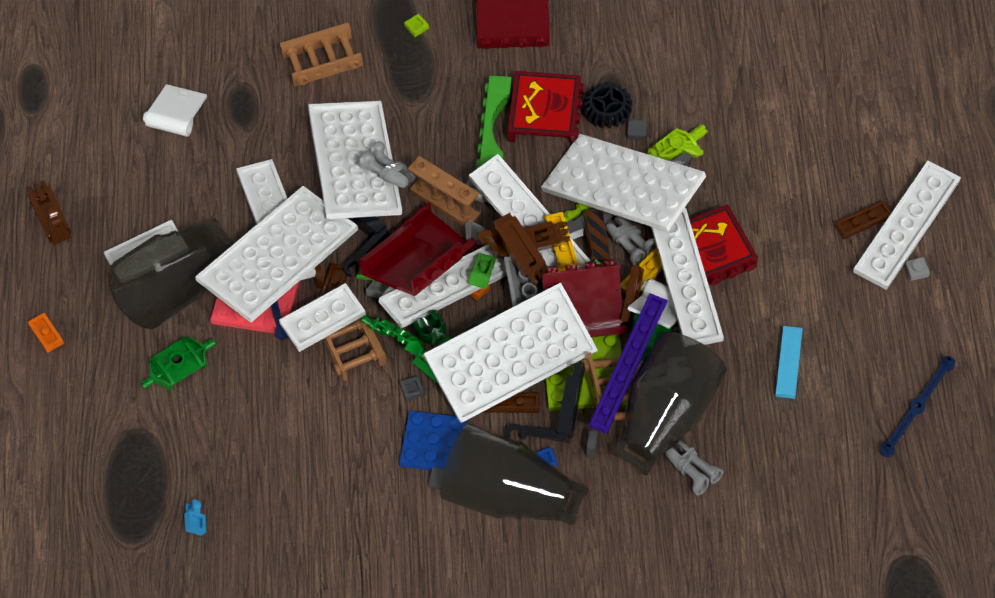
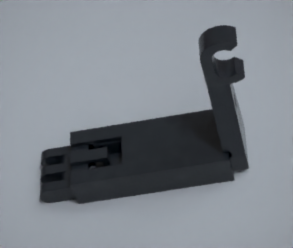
[344,216,389,278]
[505,363,585,443]

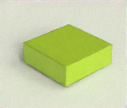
[404,13,429,37]

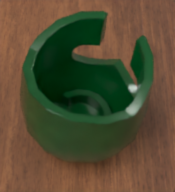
[412,309,446,344]

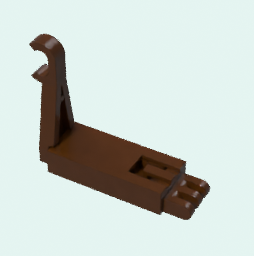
[27,180,71,245]
[490,212,546,286]
[477,221,570,260]

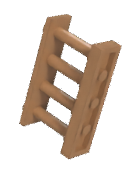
[280,22,363,87]
[408,156,481,227]
[323,294,387,381]
[582,352,650,427]

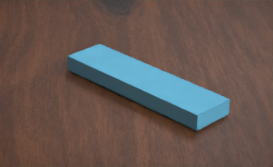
[775,326,803,399]

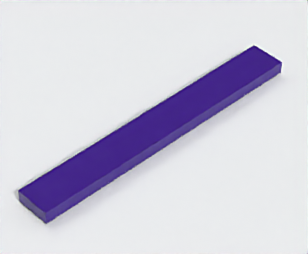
[589,293,668,434]

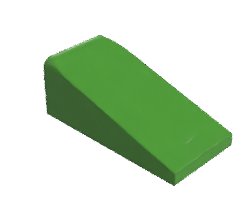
[469,253,496,289]

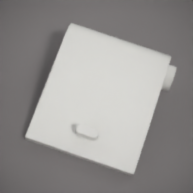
[143,84,207,137]
[628,279,677,328]

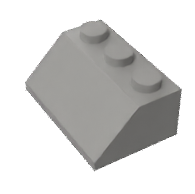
[504,252,543,307]

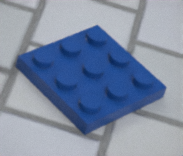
[400,411,468,474]

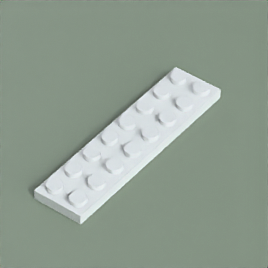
[468,154,591,268]
[236,159,316,280]
[853,161,961,290]
[651,208,724,348]
[379,245,507,328]

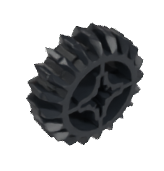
[583,82,632,129]

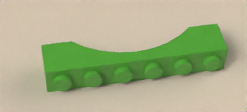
[476,76,512,169]

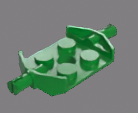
[361,315,427,360]
[140,337,216,391]

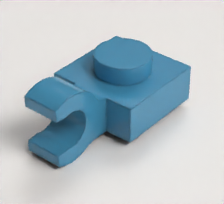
[184,499,206,536]

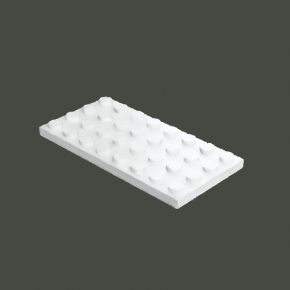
[308,101,402,219]
[541,134,706,232]
[196,186,358,323]
[423,282,598,423]

